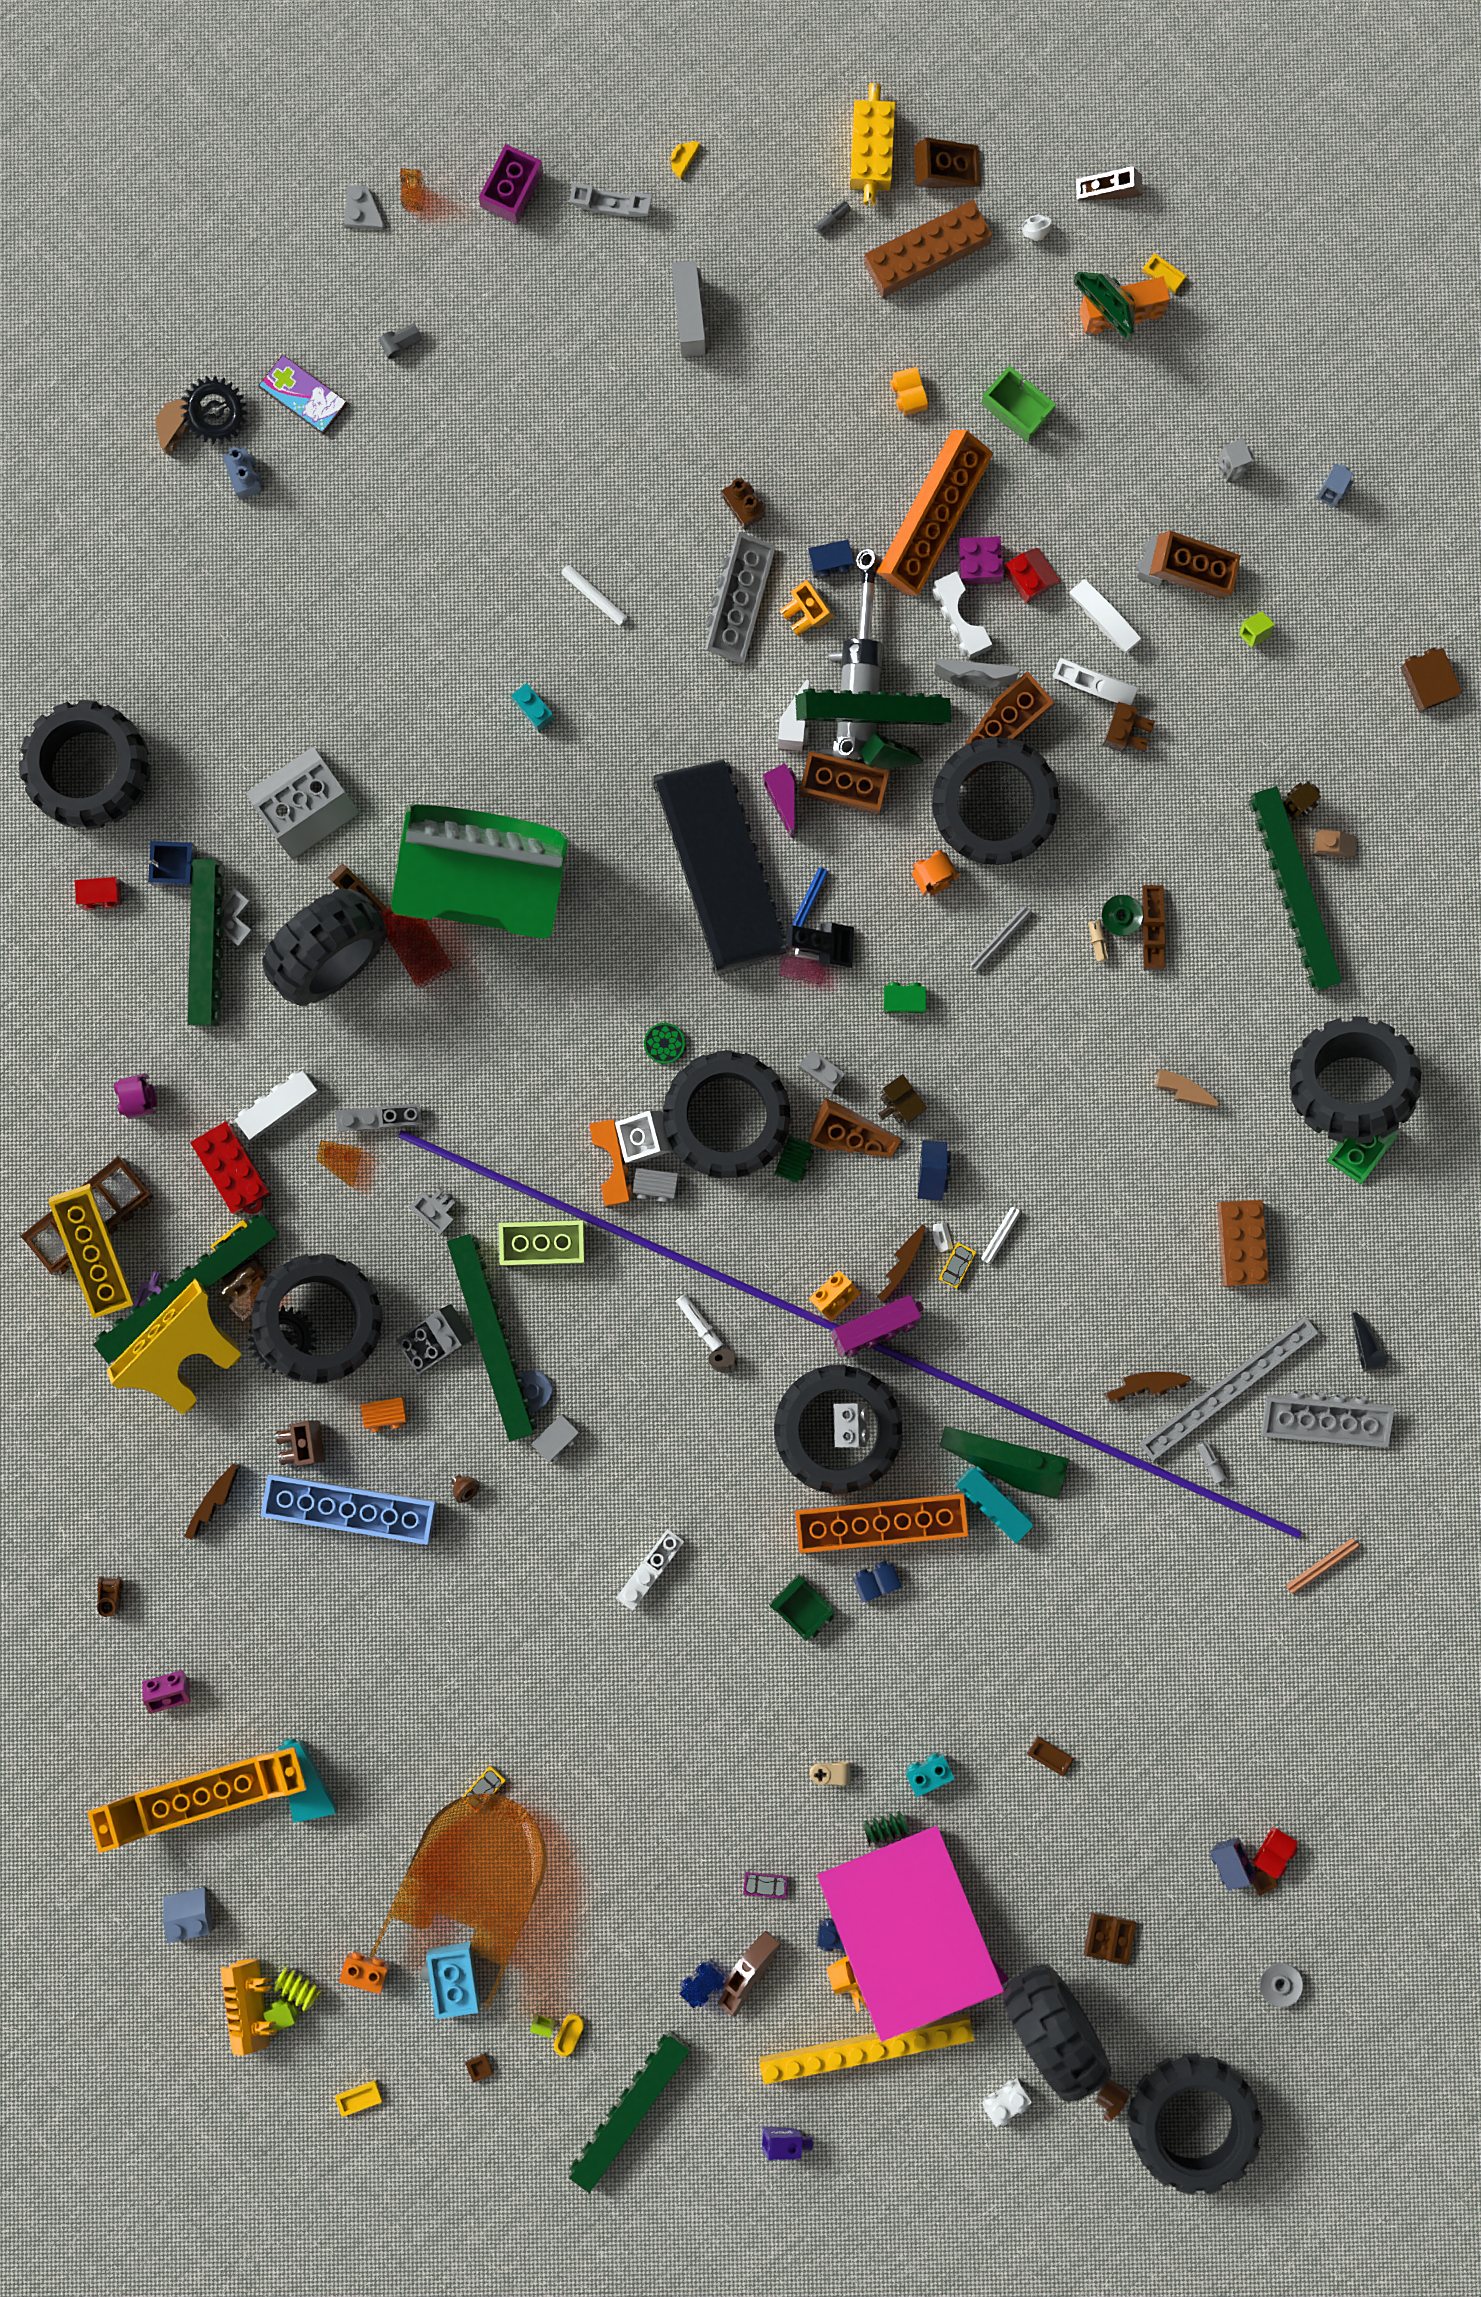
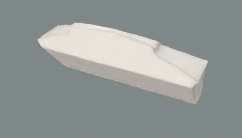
[932,1222,953,1252]

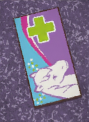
[258,354,348,436]

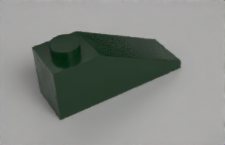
[859,733,924,769]

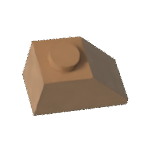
[1313,830,1357,857]

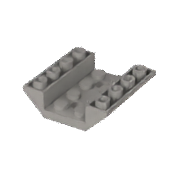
[246,747,360,860]

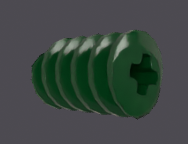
[864,1811,911,1847]

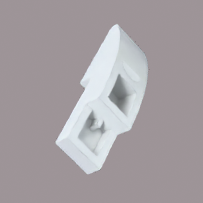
[1053,658,1138,706]
[616,1529,684,1611]

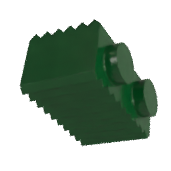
[774,1135,815,1184]

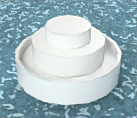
[1022,215,1052,241]

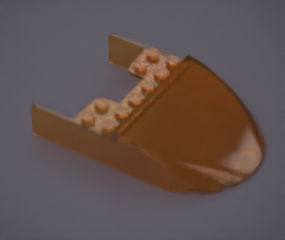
[369,1793,547,2009]

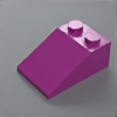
[763,763,796,837]

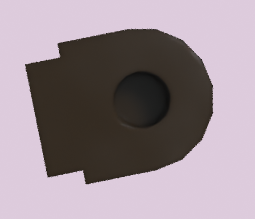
[709,1349,737,1373]

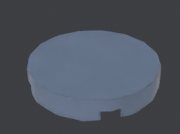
[518,1370,553,1412]

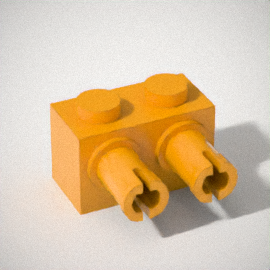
[779,580,835,637]

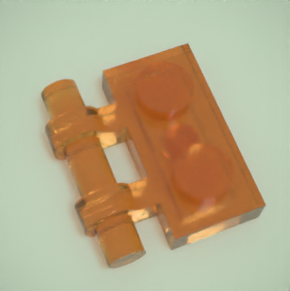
[218,1267,264,1321]

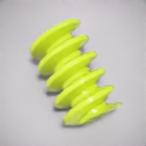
[274,1966,322,2012]

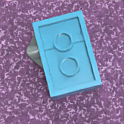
[420,1942,480,2019]

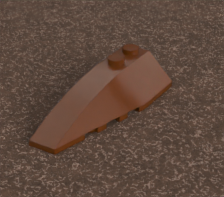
[962,671,1056,784]

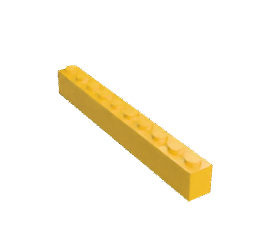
[759,2013,974,2085]

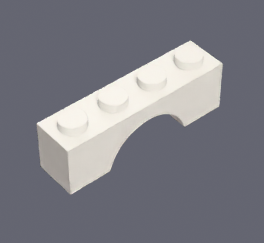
[932,571,992,660]

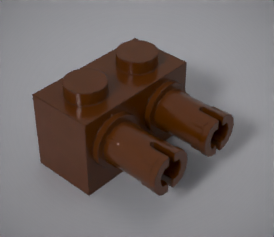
[721,477,766,530]
[1102,702,1155,752]
[276,1420,325,1466]

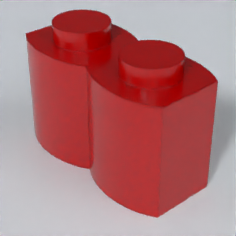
[1251,1827,1298,1879]

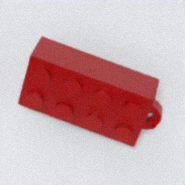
[190,1121,272,1215]

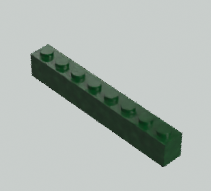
[795,689,952,726]
[187,859,225,1027]
[568,2030,691,2194]

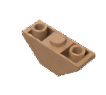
[155,400,202,456]

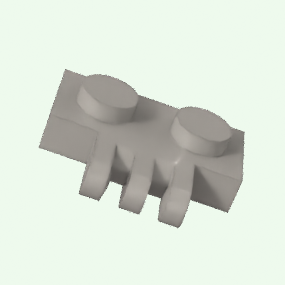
[409,1188,456,1235]

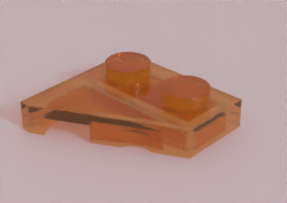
[316,1140,362,1188]

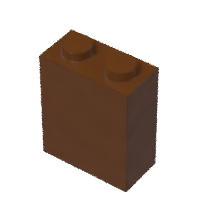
[1400,647,1462,713]

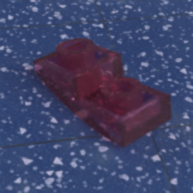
[779,955,825,985]

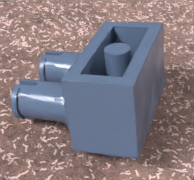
[222,447,263,500]

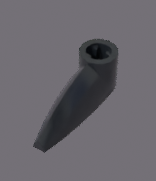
[1351,1312,1386,1372]

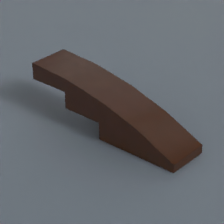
[1142,885,1165,970]
[877,1224,926,1303]
[184,1463,241,1540]

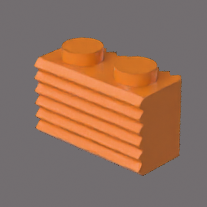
[360,1397,408,1432]

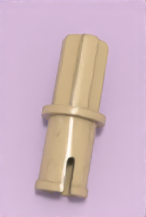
[1088,920,1109,962]

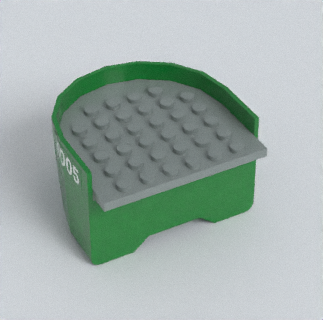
[391,804,568,939]

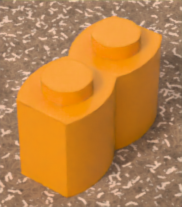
[890,367,928,416]

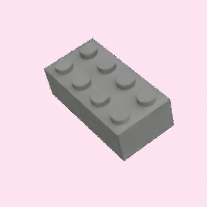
[672,260,709,357]

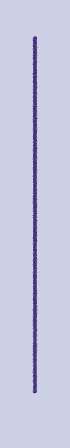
[398,1130,1302,1538]

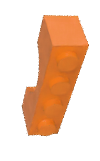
[589,1119,633,1207]

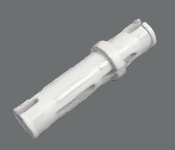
[675,1294,723,1351]

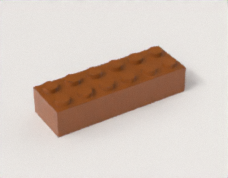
[864,200,992,298]

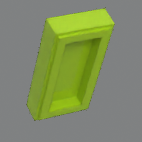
[530,2014,555,2038]

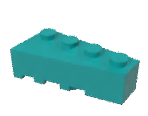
[954,1466,1034,1544]

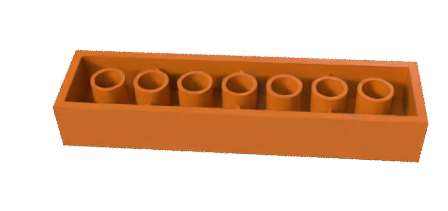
[876,430,994,596]
[795,1493,968,1553]

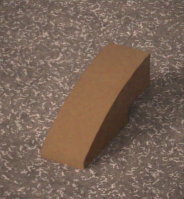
[1155,1069,1218,1108]

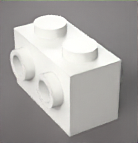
[982,2078,1032,2127]

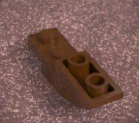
[1104,1371,1191,1404]
[717,1931,782,2017]

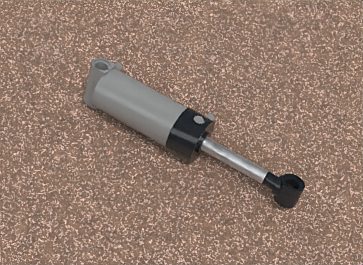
[821,549,884,765]

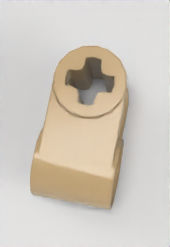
[810,1761,851,1785]

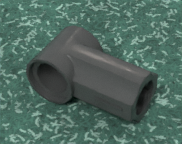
[378,323,423,359]

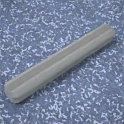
[970,906,1031,972]

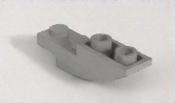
[335,1104,422,1132]

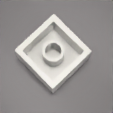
[615,1111,672,1163]

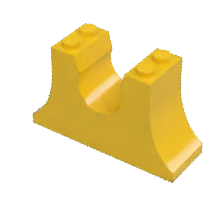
[106,1278,242,1415]

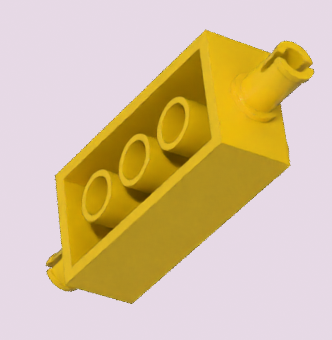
[850,83,895,206]

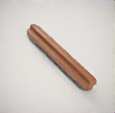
[1286,1538,1359,1594]

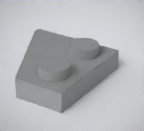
[344,185,384,230]

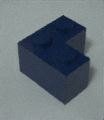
[917,1140,951,1201]

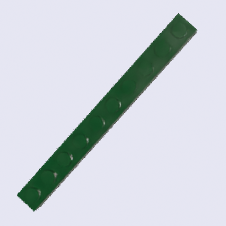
[1249,786,1342,992]
[92,1214,278,1364]
[447,1233,537,1442]

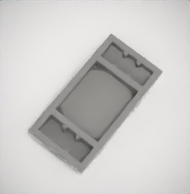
[934,658,1020,689]

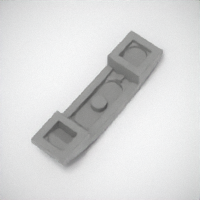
[569,183,652,217]

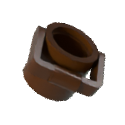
[1095,2078,1131,2122]

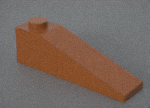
[808,1098,901,1157]

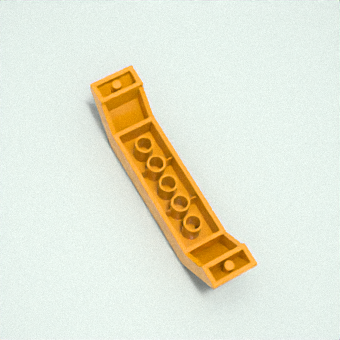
[87,1747,307,1853]

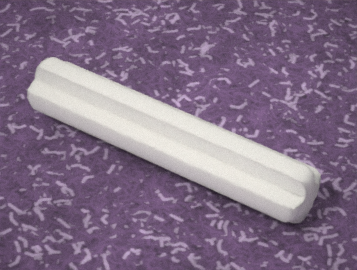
[981,1207,1021,1264]

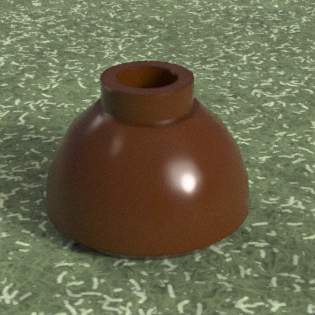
[451,1475,480,1503]

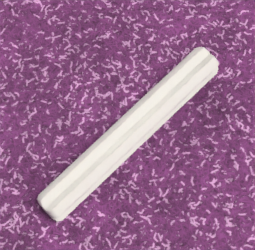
[561,565,627,626]

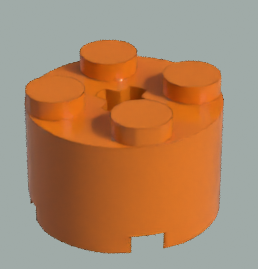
[911,850,960,897]

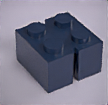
[148,841,197,888]

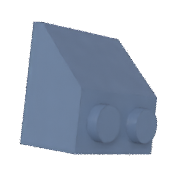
[163,1887,214,1944]

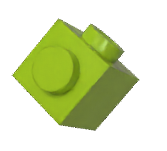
[1239,611,1275,648]
[263,1998,299,2031]

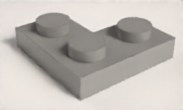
[221,888,254,947]

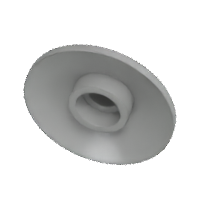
[1260,1963,1303,2007]

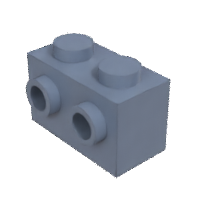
[1316,464,1354,507]

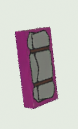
[743,1872,787,1899]

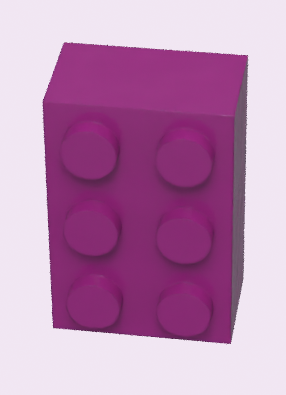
[478,144,544,224]

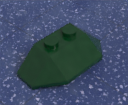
[1073,272,1135,342]

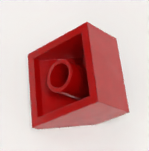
[1004,547,1061,604]

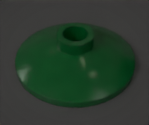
[1101,895,1143,936]

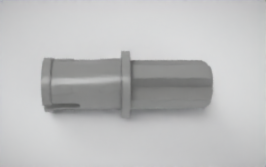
[1197,1441,1227,1483]

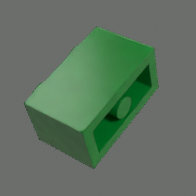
[883,982,926,1014]

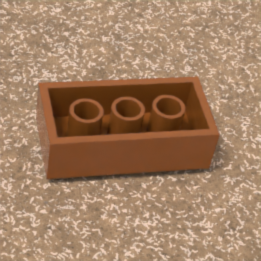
[1149,530,1241,599]
[799,751,890,815]
[1217,1199,1269,1287]

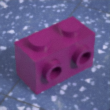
[142,1670,191,1714]

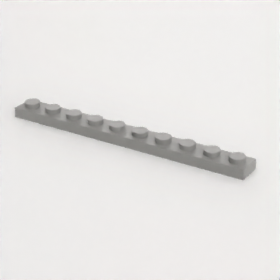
[1139,1316,1318,1461]

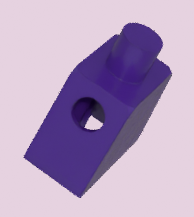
[761,2127,813,2160]

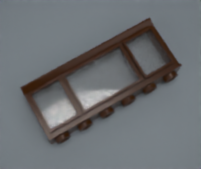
[20,1156,153,1276]

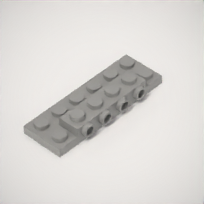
[705,532,776,664]
[1261,1390,1394,1447]

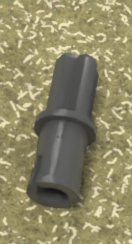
[813,200,851,236]

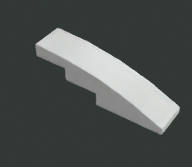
[1069,579,1142,654]

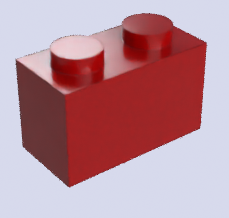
[74,877,122,911]

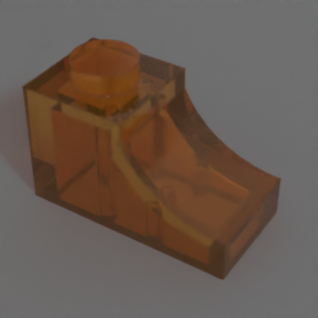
[400,168,426,212]

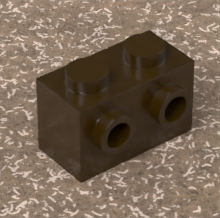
[1283,781,1321,820]

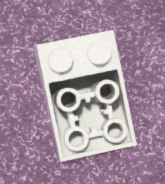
[778,680,813,751]

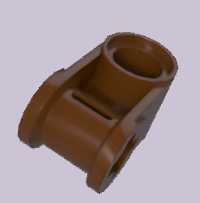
[97,1576,123,1617]

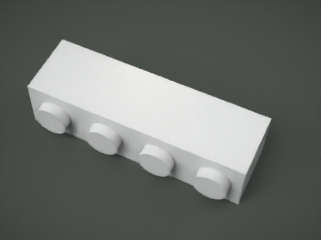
[235,1070,320,1141]

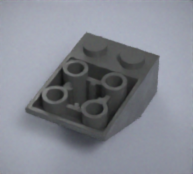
[396,1304,474,1375]

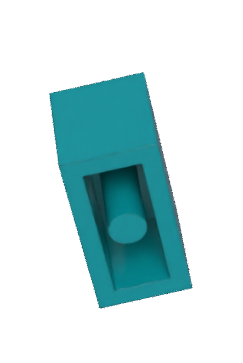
[511,683,554,733]

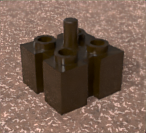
[878,1074,927,1126]

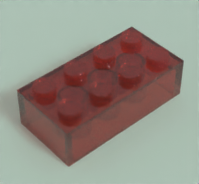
[380,906,455,990]

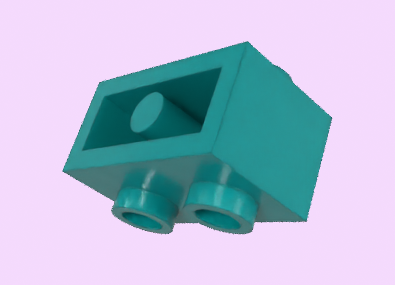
[904,1752,955,1798]

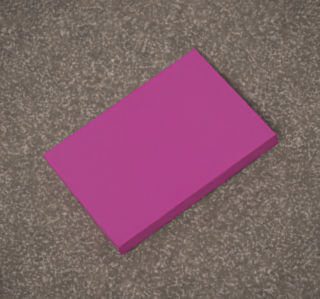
[816,1826,1004,2042]

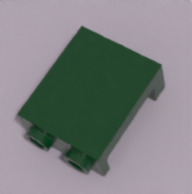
[769,1574,835,1642]

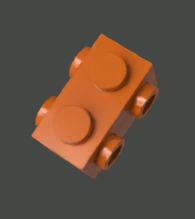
[339,1951,390,1994]

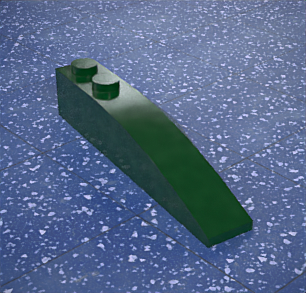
[940,1426,1069,1499]

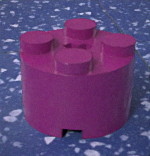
[114,1073,157,1119]

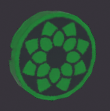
[644,1023,685,1064]

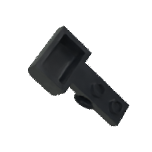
[786,922,854,969]

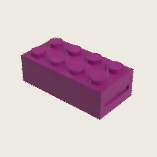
[830,1294,924,1359]

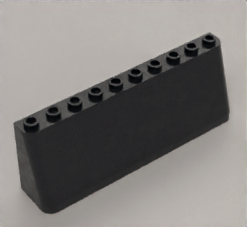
[652,759,789,977]

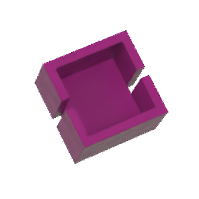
[958,536,1003,585]

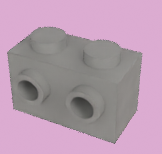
[1217,438,1253,481]
[834,1403,869,1447]

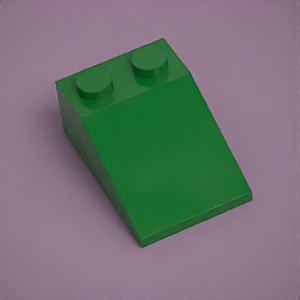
[1326,1129,1400,1184]

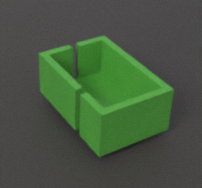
[981,365,1056,443]

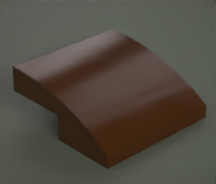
[1083,1912,1136,1964]

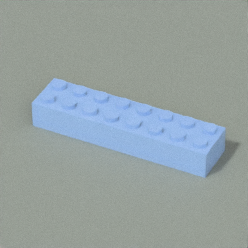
[260,1474,437,1545]

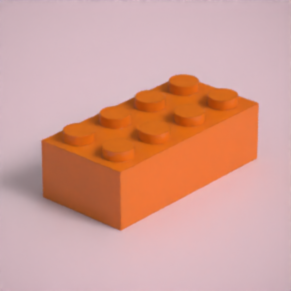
[1079,276,1170,334]

